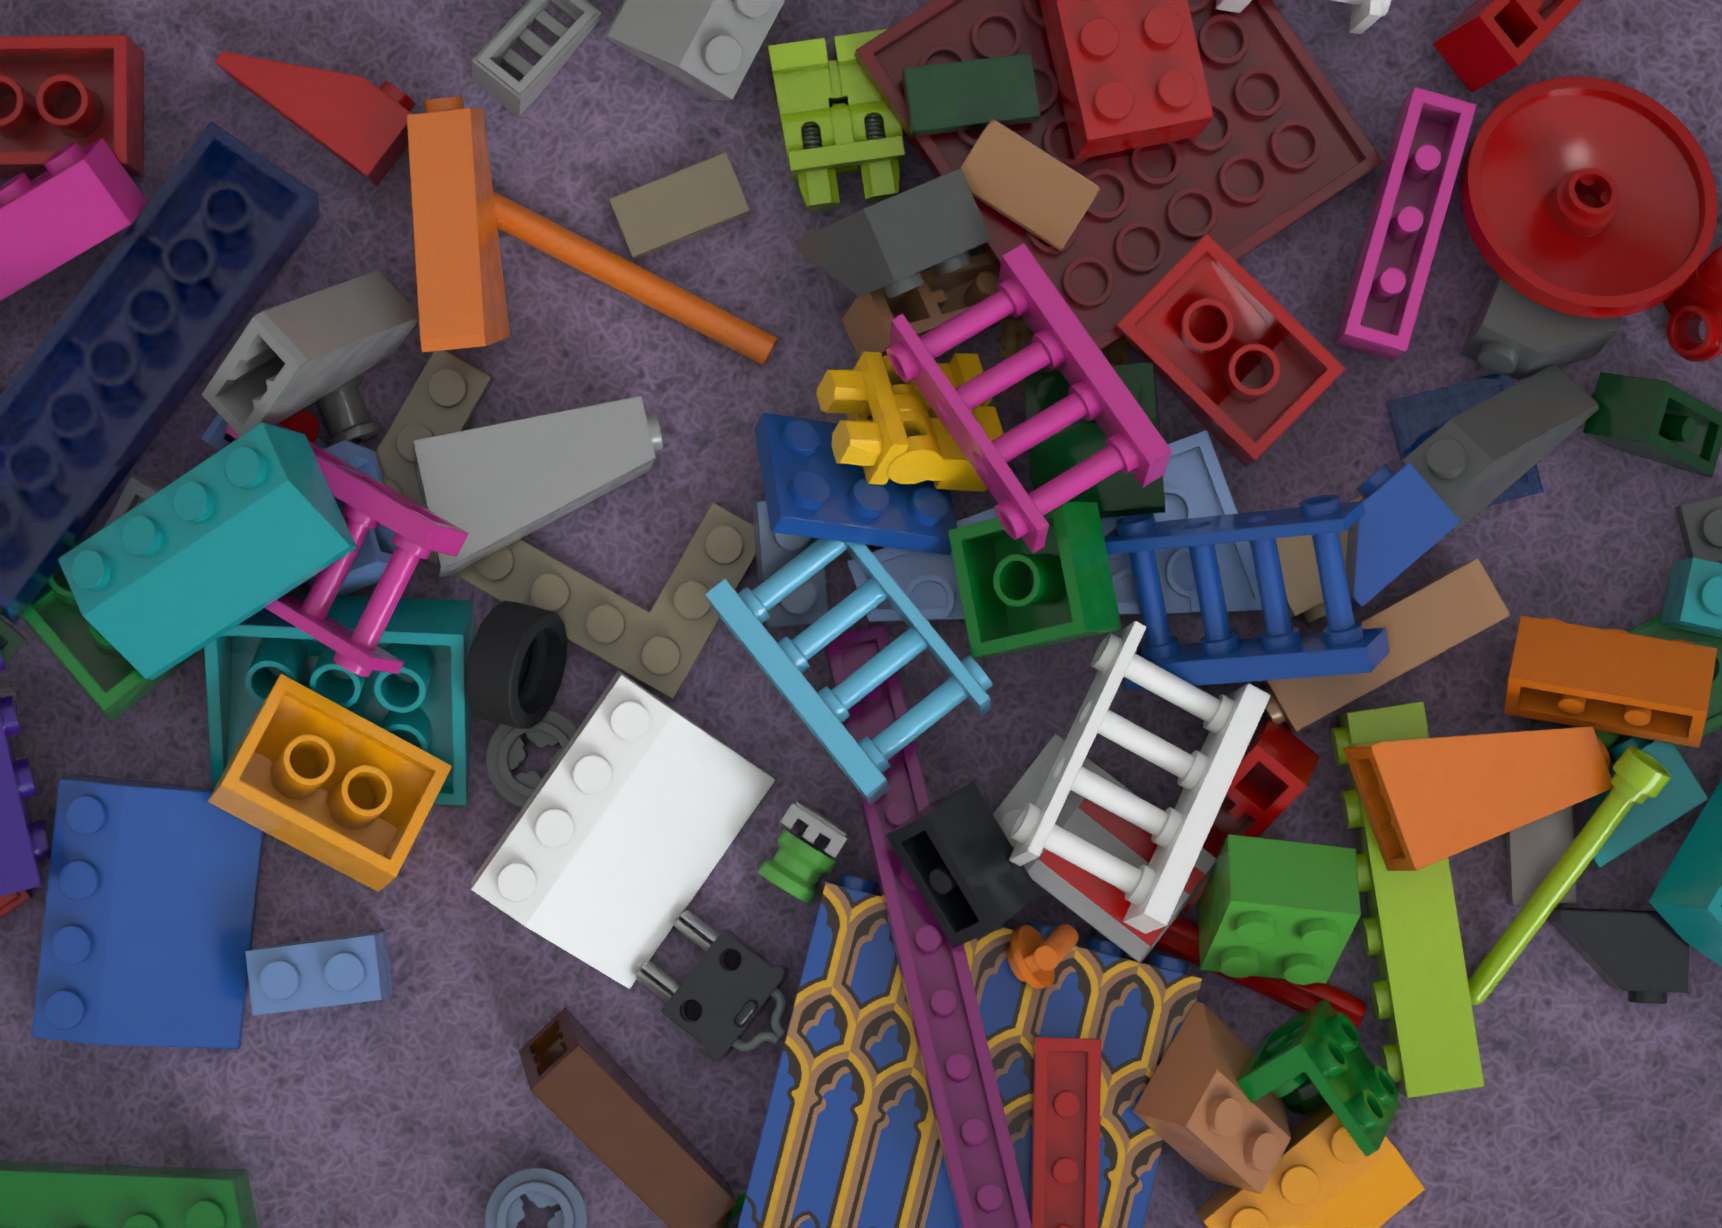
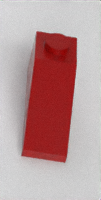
[1433,0,1581,93]
[214,51,416,187]
[1182,717,1320,912]

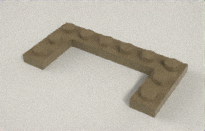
[376,350,756,700]

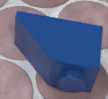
[1345,462,1461,610]

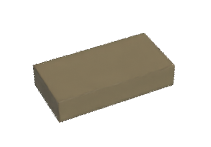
[609,152,751,260]

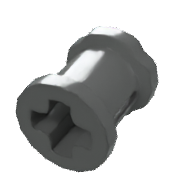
[311,375,383,447]

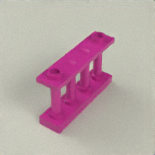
[886,243,1172,554]
[225,423,469,677]

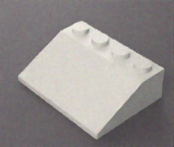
[471,670,775,989]

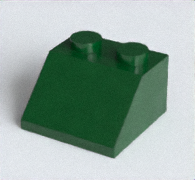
[1024,362,1166,518]

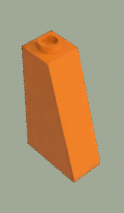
[407,96,511,352]
[1343,726,1614,871]

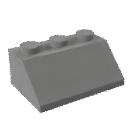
[604,0,785,101]

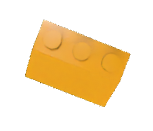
[207,674,452,892]
[1195,1105,1425,1228]

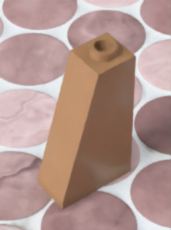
[1259,558,1510,732]

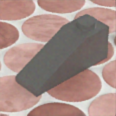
[1401,364,1599,534]

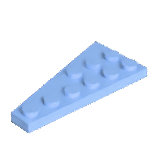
[847,430,1262,622]

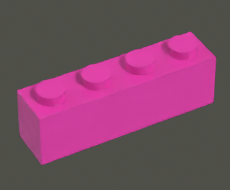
[1333,87,1477,361]
[0,138,148,301]

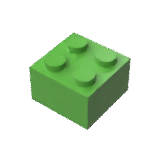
[1198,834,1361,985]

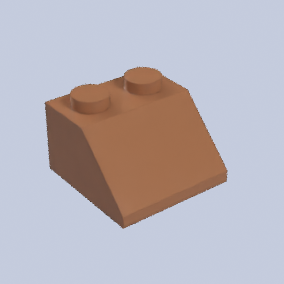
[1132,1002,1291,1194]

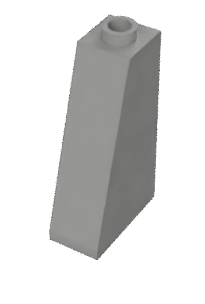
[201,270,419,437]
[412,396,663,578]

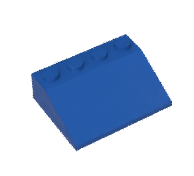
[31,774,264,1049]

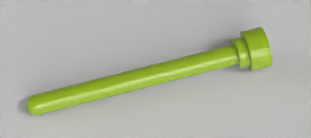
[1468,745,1672,1005]

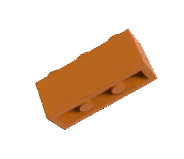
[1504,615,1717,748]

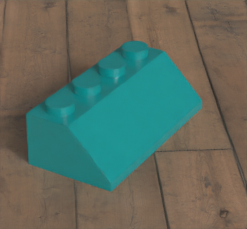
[58,422,357,680]

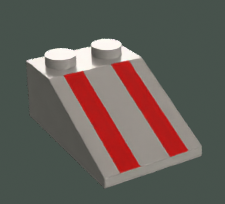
[993,733,1217,963]

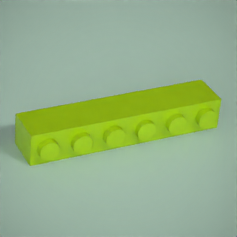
[1330,701,1484,1098]

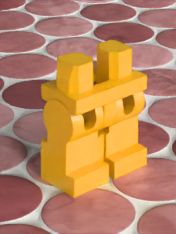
[816,351,1004,492]

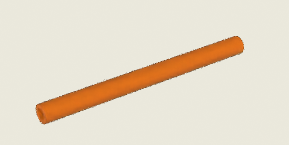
[493,191,778,366]

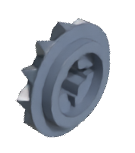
[485,1166,589,1228]

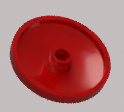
[1461,76,1718,318]

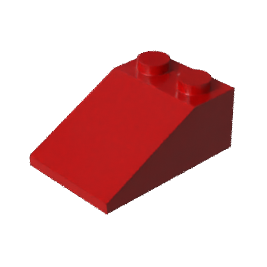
[1115,233,1346,467]

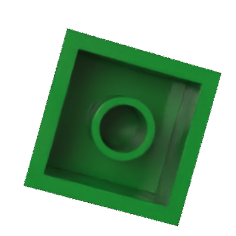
[948,502,1122,658]

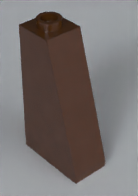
[519,1007,737,1228]

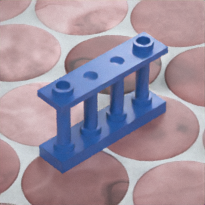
[1104,494,1390,691]

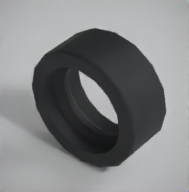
[465,601,567,729]

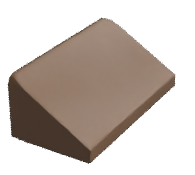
[961,119,1100,252]

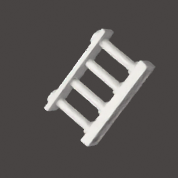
[1009,621,1271,934]

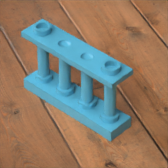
[705,538,993,805]

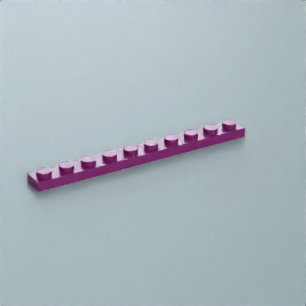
[824,624,1032,1228]

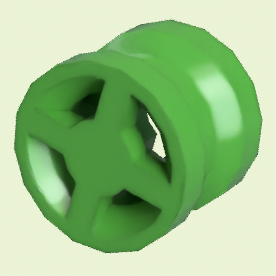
[757,828,837,905]

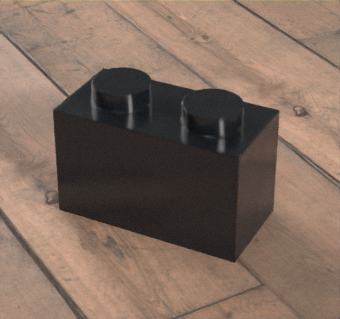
[886,782,1041,948]

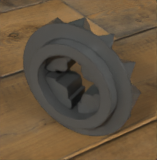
[486,710,578,808]

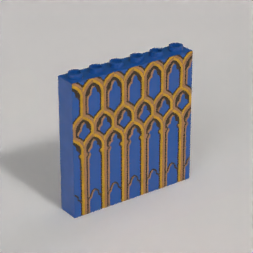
[738,874,1202,1228]

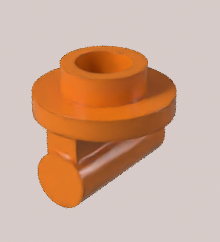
[1007,924,1078,990]

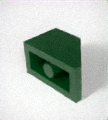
[1583,372,1722,477]

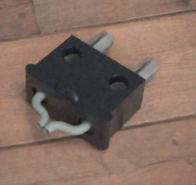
[636,910,789,1061]

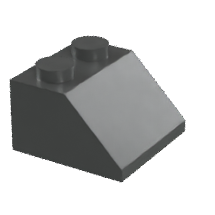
[795,168,991,299]

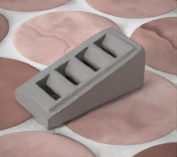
[471,0,602,117]

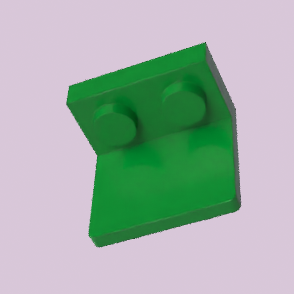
[1237,998,1399,1156]

